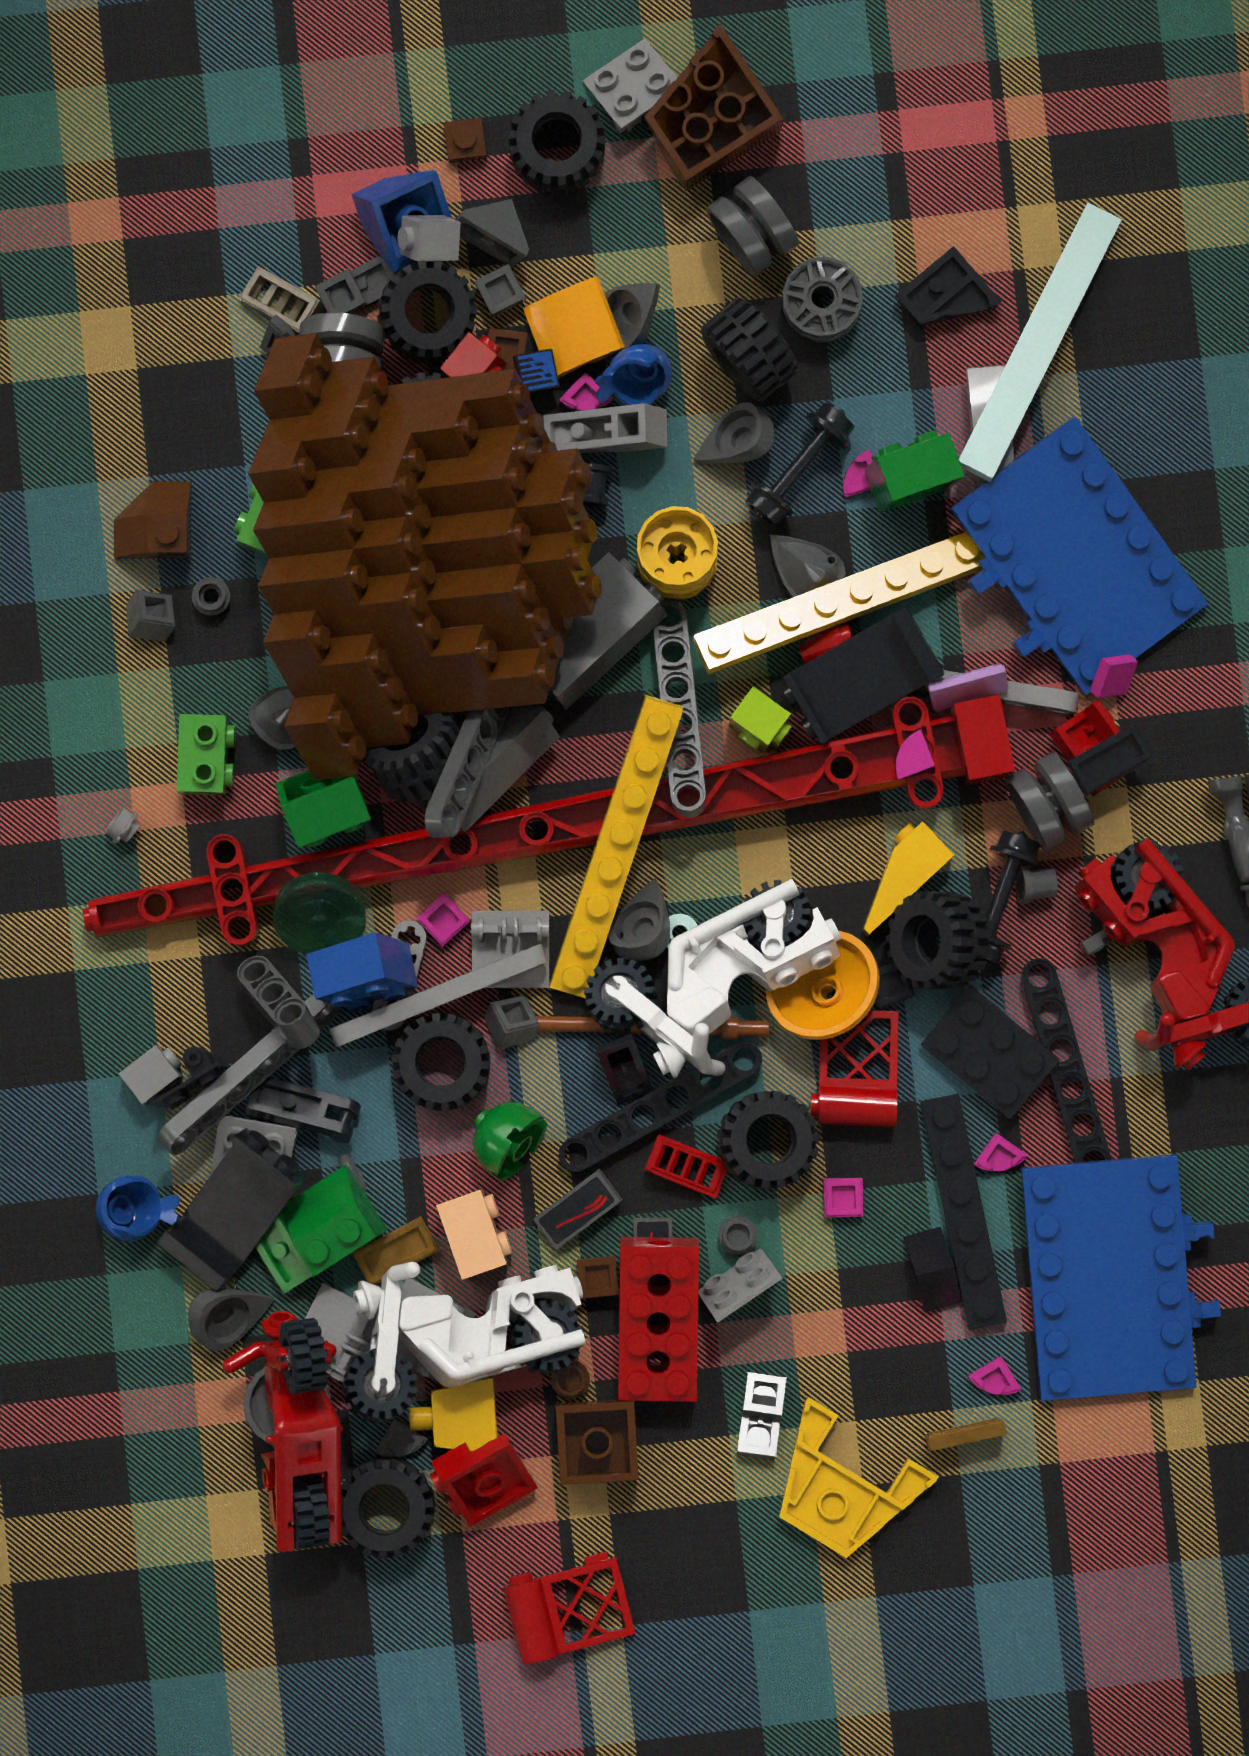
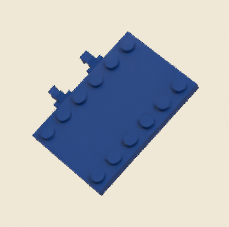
[949,416,1209,695]
[1021,1154,1221,1401]

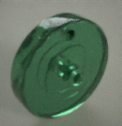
[273,872,367,954]

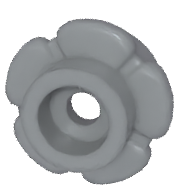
[105,807,140,843]

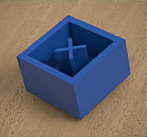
[306,932,418,1012]

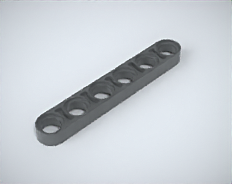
[653,599,707,818]
[425,707,511,838]
[158,994,341,1155]

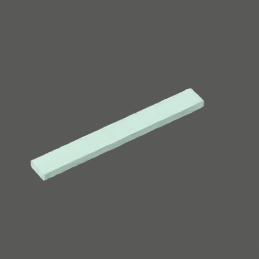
[959,203,1122,482]

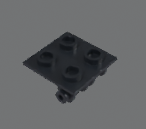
[151,1046,229,1109]

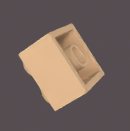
[436,1189,513,1280]

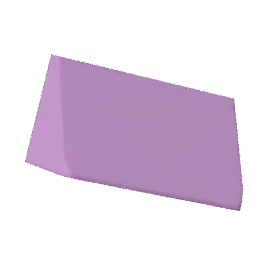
[927,663,1008,711]

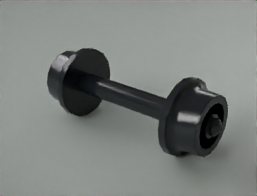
[745,403,855,526]
[984,830,1040,965]

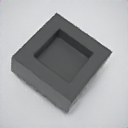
[474,264,526,318]

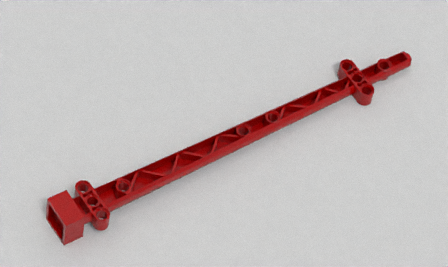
[83,694,1015,947]

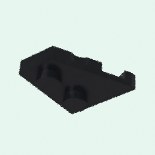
[894,246,1002,327]

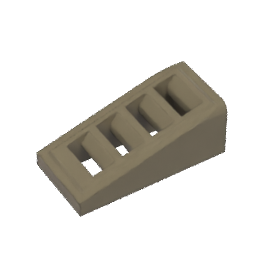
[239,266,327,335]

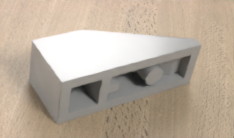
[543,403,668,453]

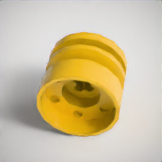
[637,506,718,600]

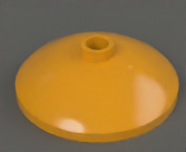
[766,931,880,1040]

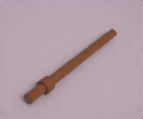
[537,1016,769,1040]

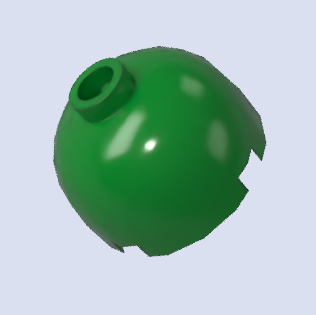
[473,1101,547,1181]

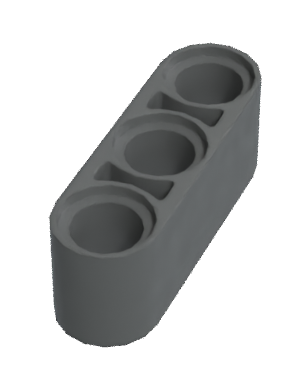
[237,955,320,1049]

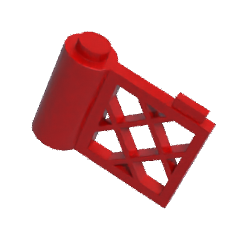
[810,1010,899,1127]
[503,1551,636,1664]

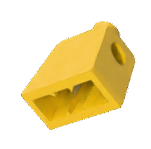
[409,1376,497,1451]

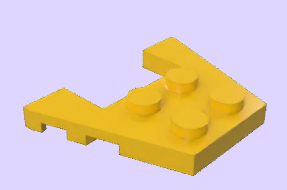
[779,1397,939,1558]

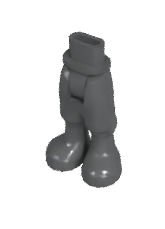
[1208,775,1249,907]

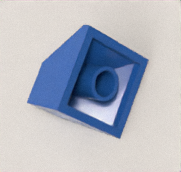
[351,170,452,272]

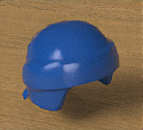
[595,344,672,405]
[96,1175,180,1242]

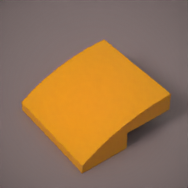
[523,277,625,378]

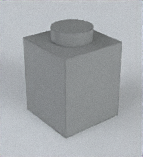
[397,215,461,261]
[118,1045,183,1105]

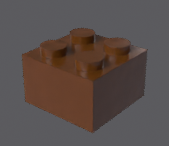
[556,1400,639,1485]

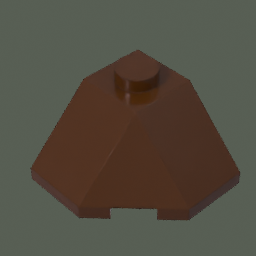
[114,481,192,559]

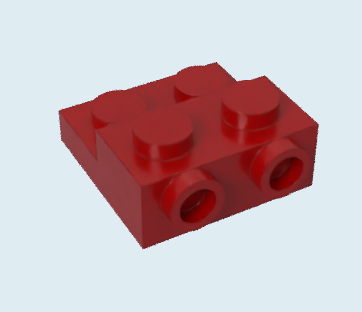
[430,1433,538,1527]

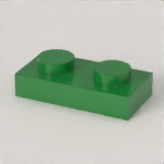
[255,1211,312,1294]

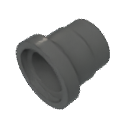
[1015,865,1058,904]

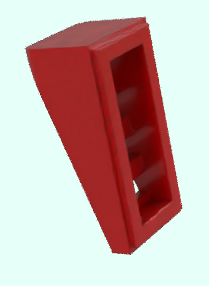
[644,1134,727,1198]

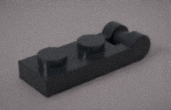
[246,1077,361,1143]

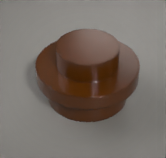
[551,1360,590,1399]

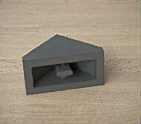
[454,199,529,268]

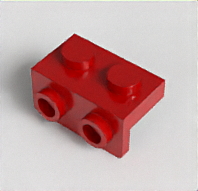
[1049,700,1133,797]

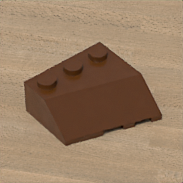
[644,24,783,191]

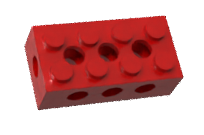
[618,1237,699,1402]

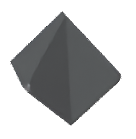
[126,589,175,642]
[484,994,540,1049]

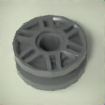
[782,257,863,343]

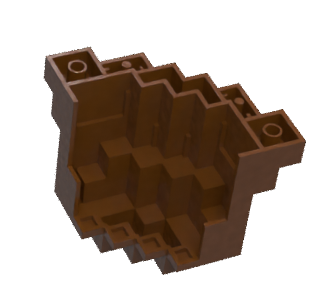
[248,333,602,780]

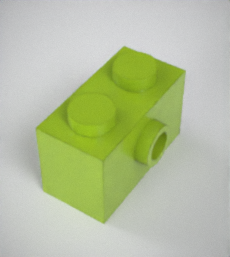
[728,687,792,752]

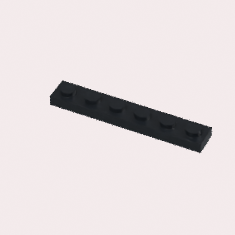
[920,1093,1007,1330]

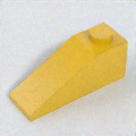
[862,821,954,936]

